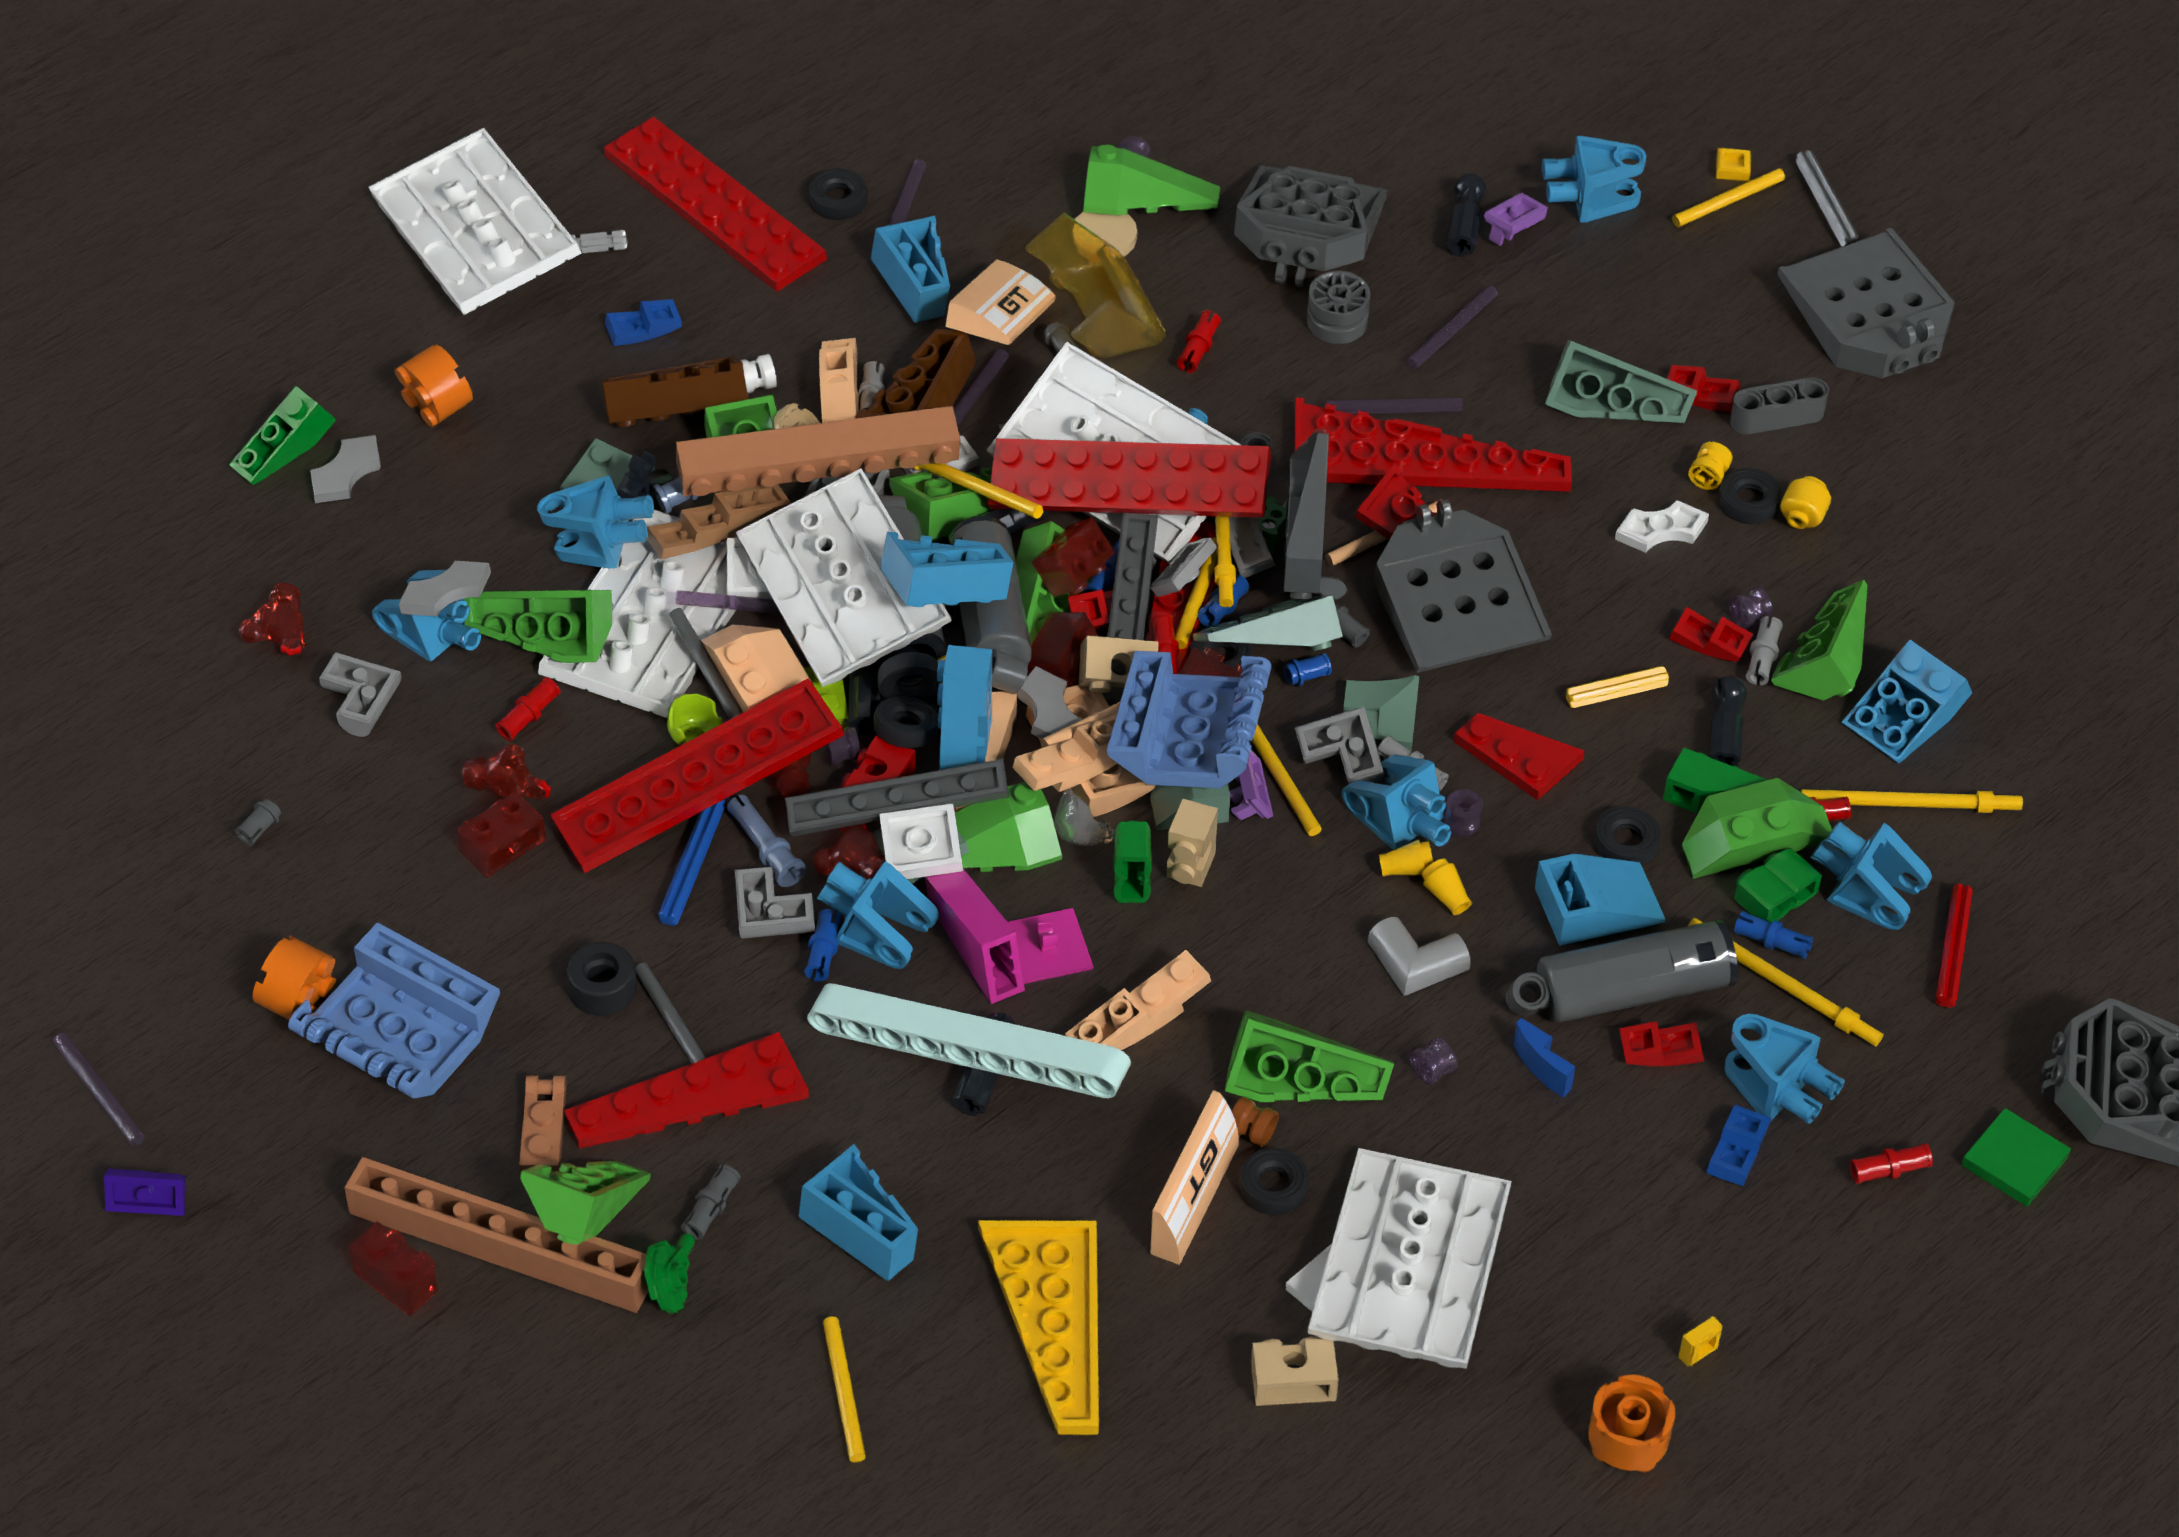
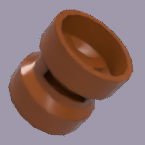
[1232,1096,1279,1148]

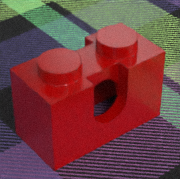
[840,736,916,824]

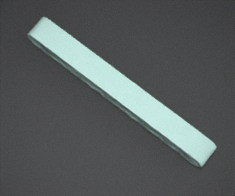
[807,983,1131,1098]

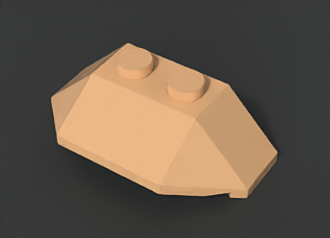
[701,624,813,712]

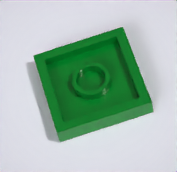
[1961,1108,2071,1207]

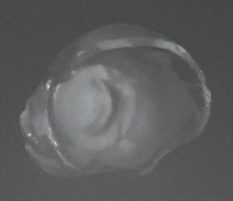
[1054,788,1114,846]

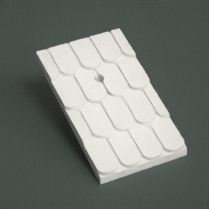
[369,128,581,315]
[986,342,1241,564]
[736,469,951,687]
[538,510,742,718]
[1308,1148,1511,1369]

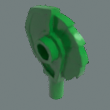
[644,1233,695,1314]

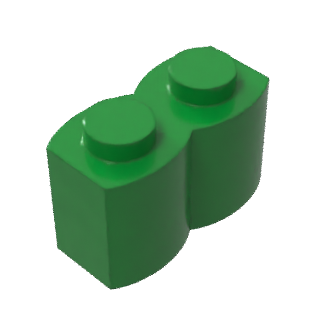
[1113,820,1152,903]
[1734,848,1822,922]

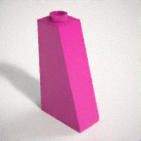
[925,869,1025,1004]

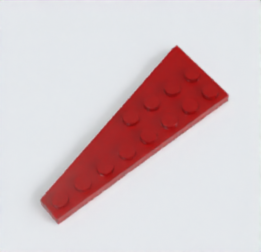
[1294,398,1572,492]

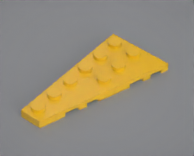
[978,1221,1099,1435]

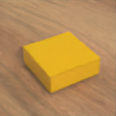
[1716,148,1751,181]
[1678,1316,1722,1367]

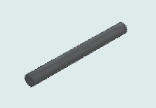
[669,608,742,719]
[635,963,706,1063]

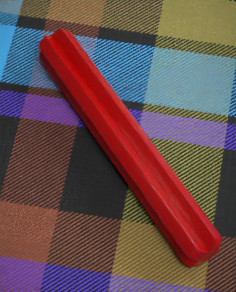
[1936,883,1973,1008]

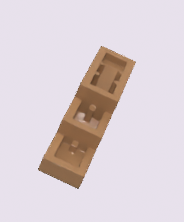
[646,485,792,560]

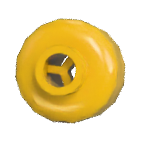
[1780,476,1831,529]

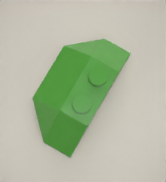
[1682,778,1832,879]

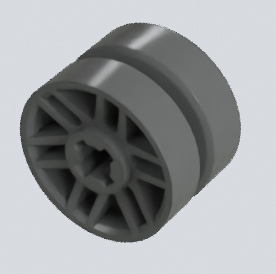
[1307,271,1370,344]

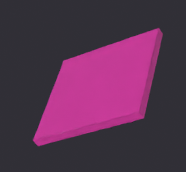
[1008,908,1093,984]

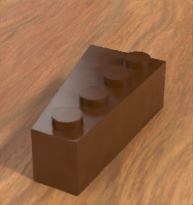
[855,329,976,419]
[600,356,748,427]

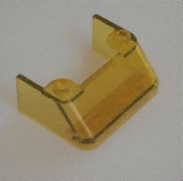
[1025,213,1166,359]

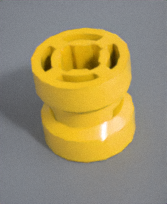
[1688,442,1733,490]

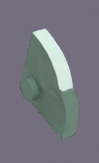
[560,438,656,490]
[1343,675,1419,751]

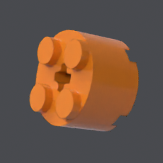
[394,345,473,428]
[253,936,336,1020]
[1588,1375,1675,1472]

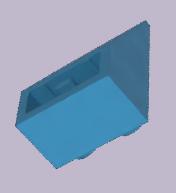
[1842,640,1972,764]
[1535,854,1666,946]

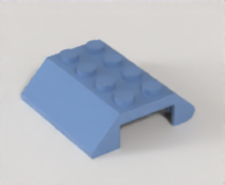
[1107,651,1272,789]
[288,922,500,1098]

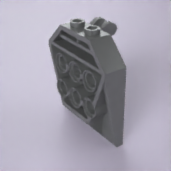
[1234,165,1387,288]
[1777,228,1955,379]
[1283,429,1347,600]
[1372,499,1552,673]
[2041,998,2179,1166]

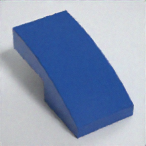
[605,299,682,346]
[1513,1018,1576,1098]
[1707,1105,1771,1186]

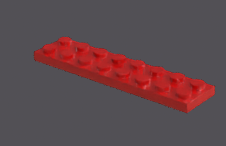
[604,116,827,292]
[988,438,1272,518]
[550,678,844,873]

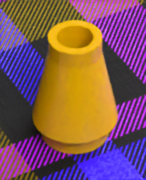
[1379,839,1433,877]
[1422,858,1472,915]

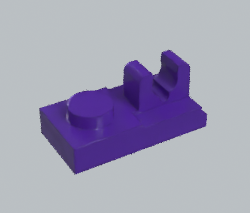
[104,1169,186,1216]

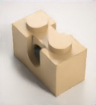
[1079,636,1158,693]
[1166,799,1218,887]
[1251,1337,1338,1406]

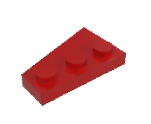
[1355,463,1437,540]
[1454,713,1585,800]

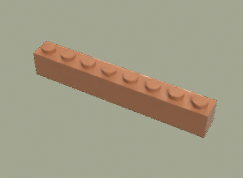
[676,406,961,496]
[344,1157,649,1313]

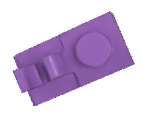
[1484,193,1548,246]
[1230,750,1273,820]

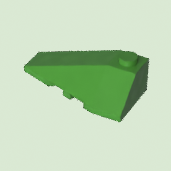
[955,782,1062,872]
[1224,1010,1395,1102]

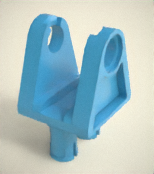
[1542,136,1646,223]
[537,476,654,569]
[372,570,481,662]
[1342,754,1451,850]
[1810,821,1932,930]
[817,861,939,969]
[1724,1014,1845,1124]

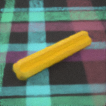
[1566,666,1669,708]

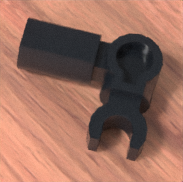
[616,451,673,498]

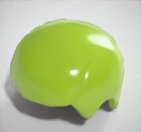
[667,694,723,745]

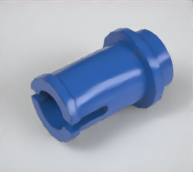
[1283,653,1332,687]

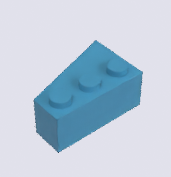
[871,216,950,323]
[880,532,1014,607]
[937,645,992,770]
[799,1144,918,1281]

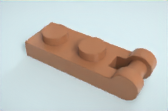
[519,1076,566,1173]

